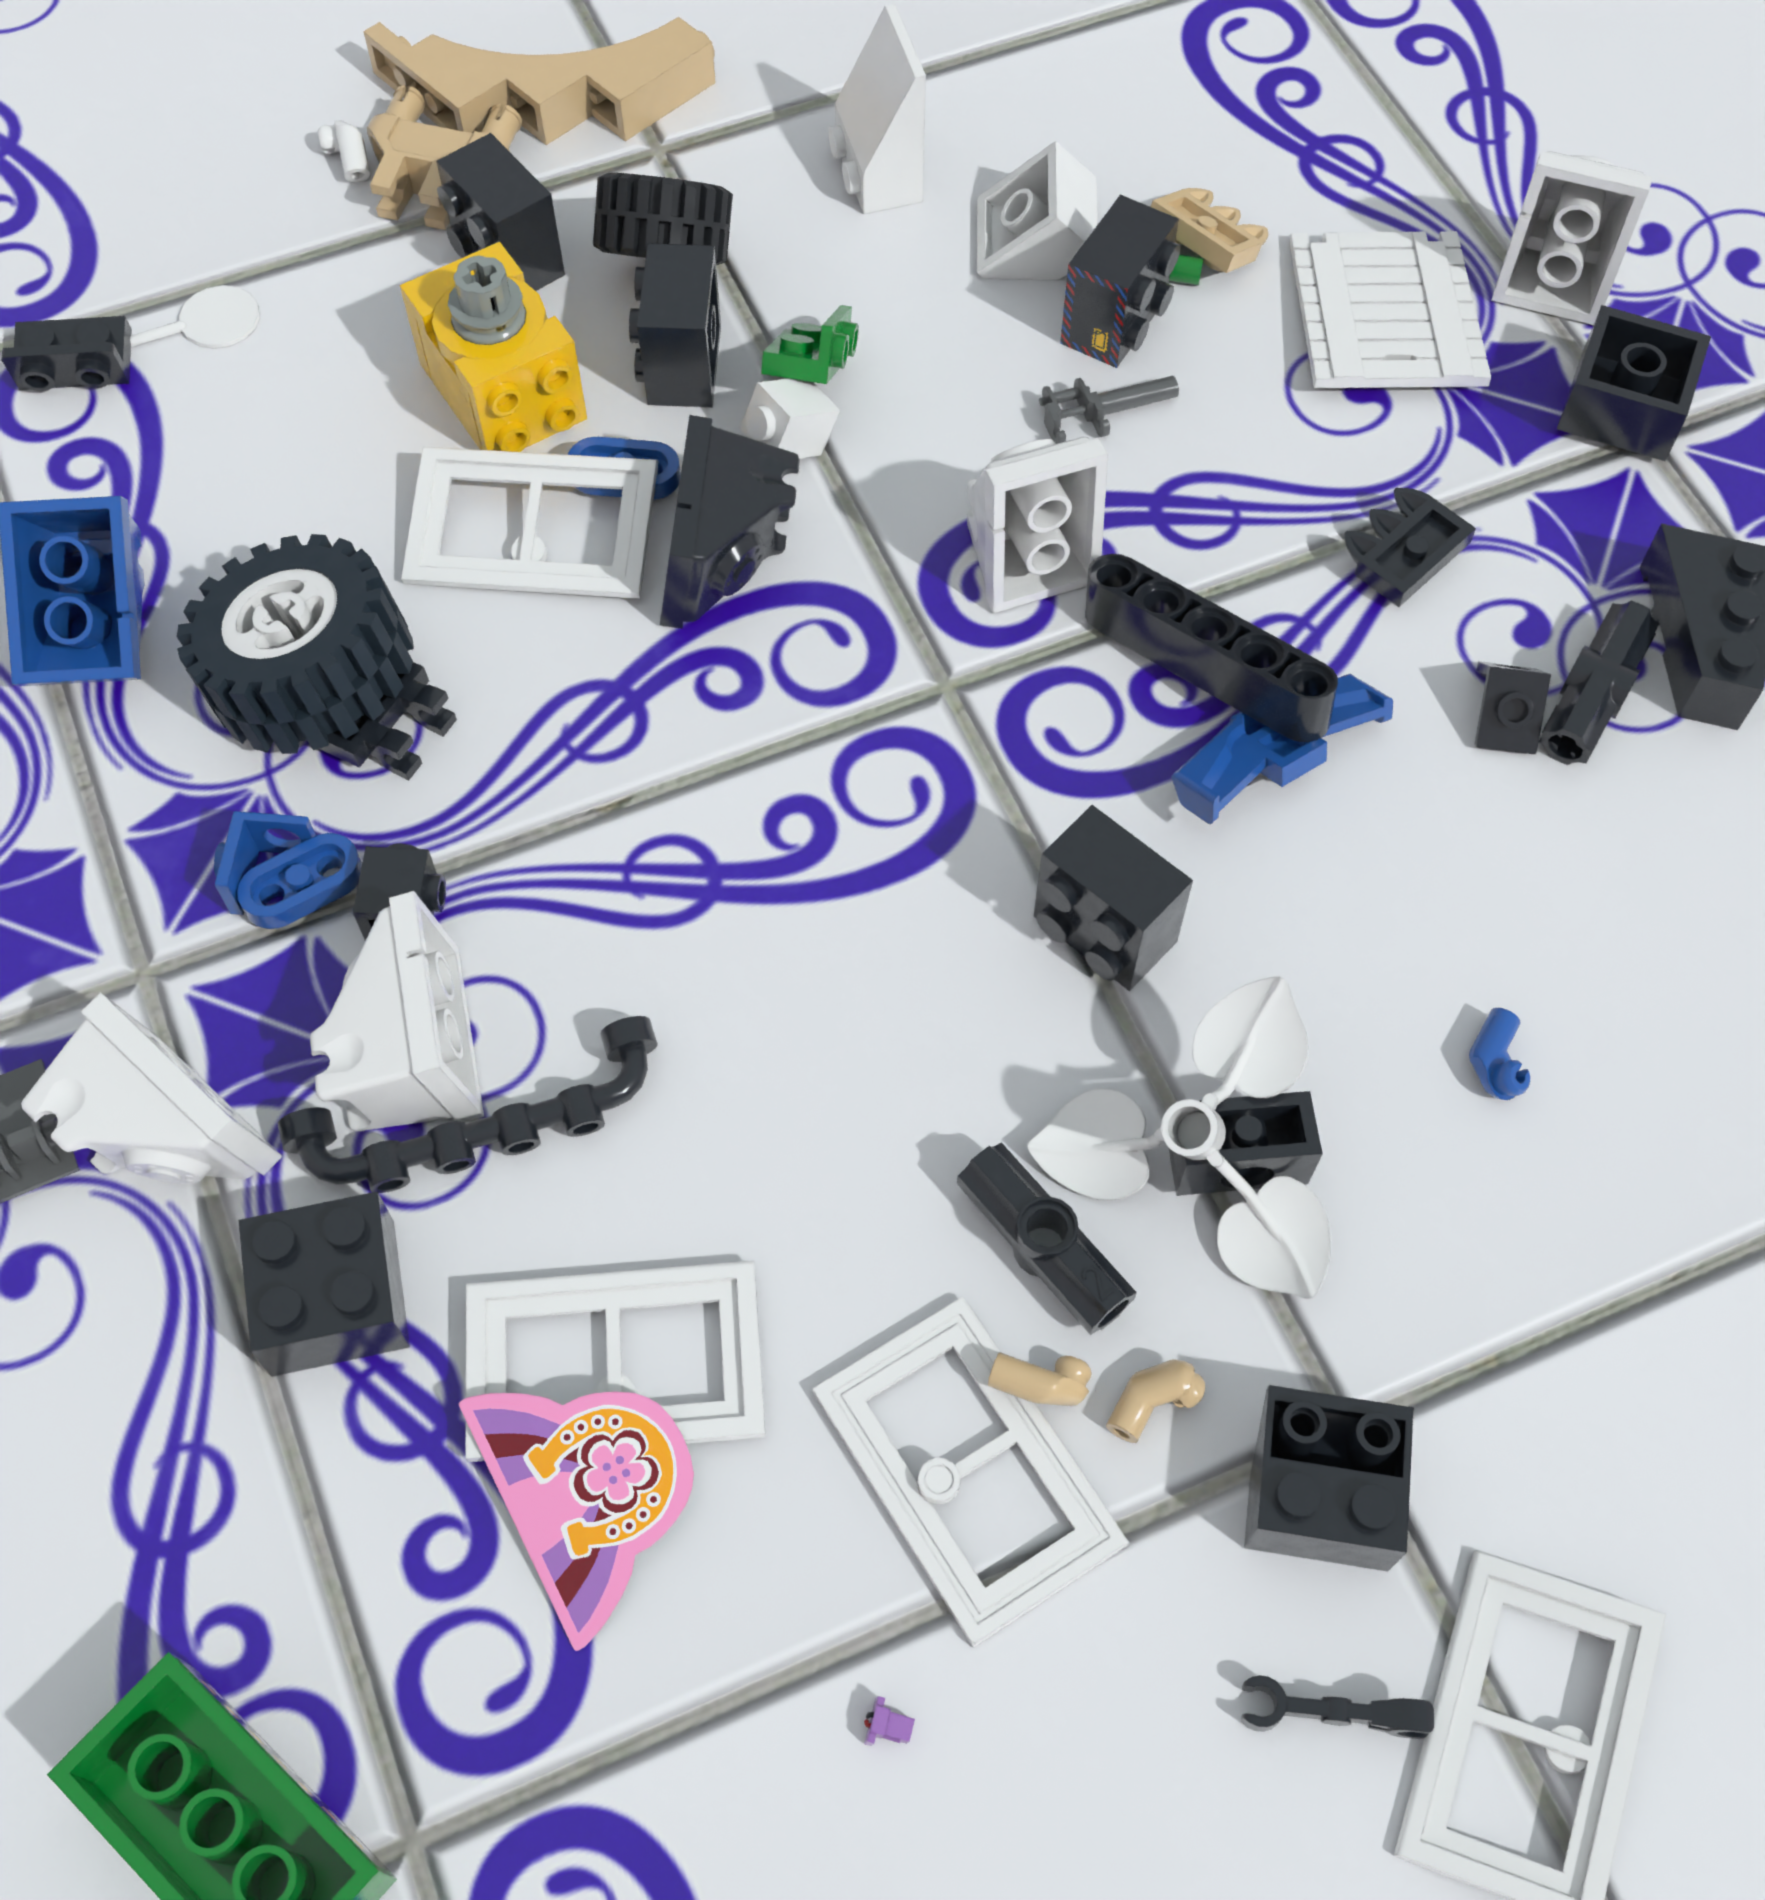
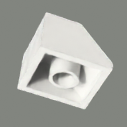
[977,141,1098,280]

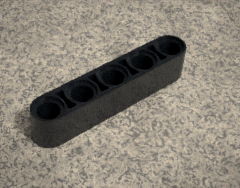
[1085,554,1338,742]

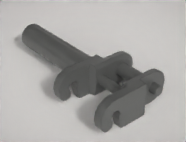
[1039,375,1179,444]

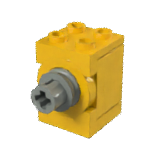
[399,242,587,452]

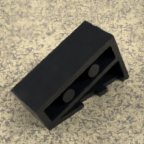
[1640,523,1765,730]

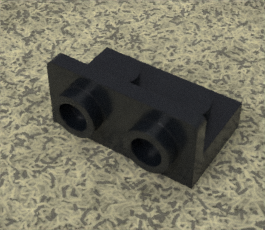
[1,316,132,391]

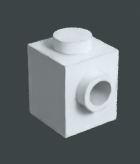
[740,378,840,459]

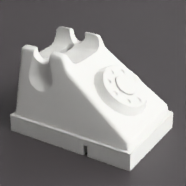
[1491,151,1652,325]
[967,436,1108,613]
[310,891,484,1132]
[21,992,282,1184]

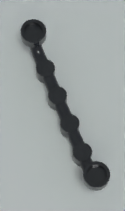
[278,1016,658,1193]

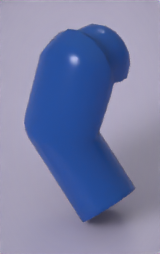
[1469,1008,1530,1100]

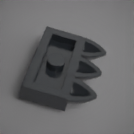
[1344,488,1476,607]

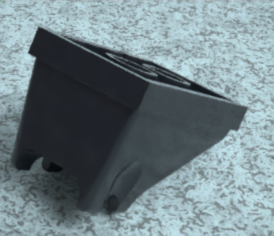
[660,415,800,629]

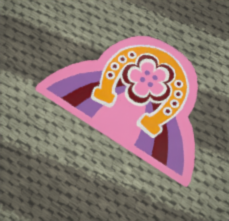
[459,1391,694,1651]

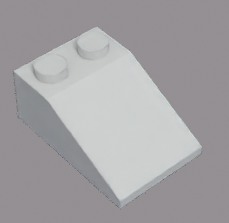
[828,4,926,214]

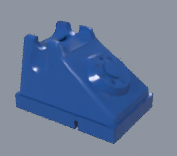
[0,496,145,686]

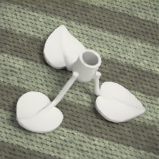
[1027,976,1331,1299]

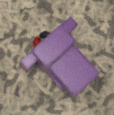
[864,1696,915,1746]

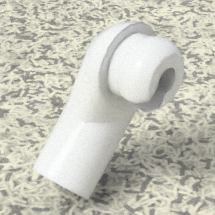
[318,120,370,182]

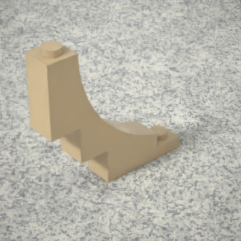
[363,17,715,145]

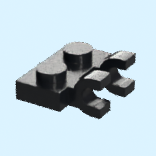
[320,662,457,781]

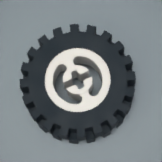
[176,534,414,754]

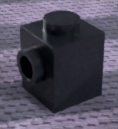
[353,843,446,941]

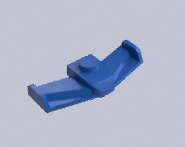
[1171,674,1393,824]

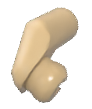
[988,1352,1092,1406]
[1106,1359,1205,1443]

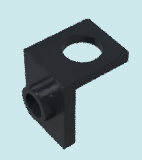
[1474,661,1551,754]

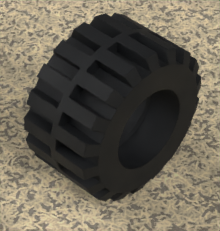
[593,173,733,266]

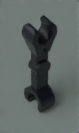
[1241,1675,1434,1739]

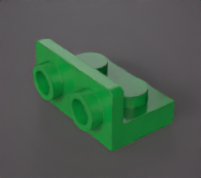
[761,305,859,384]

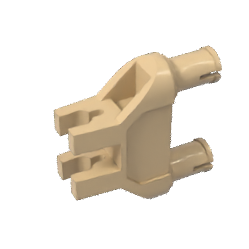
[367,85,522,230]

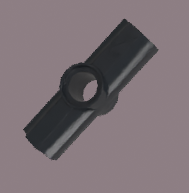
[1539,601,1659,765]
[957,1142,1137,1335]

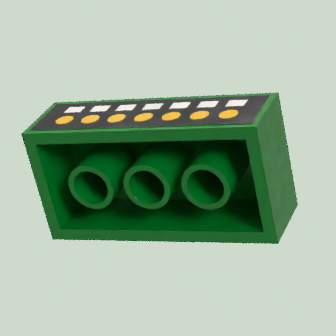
[47,1652,397,1900]

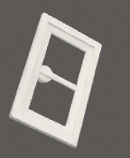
[401,447,658,599]
[466,1260,766,1462]
[812,1297,1130,1648]
[1394,1551,1667,1900]

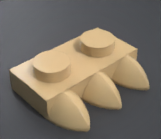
[1151,188,1268,273]

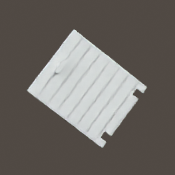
[1289,231,1491,388]

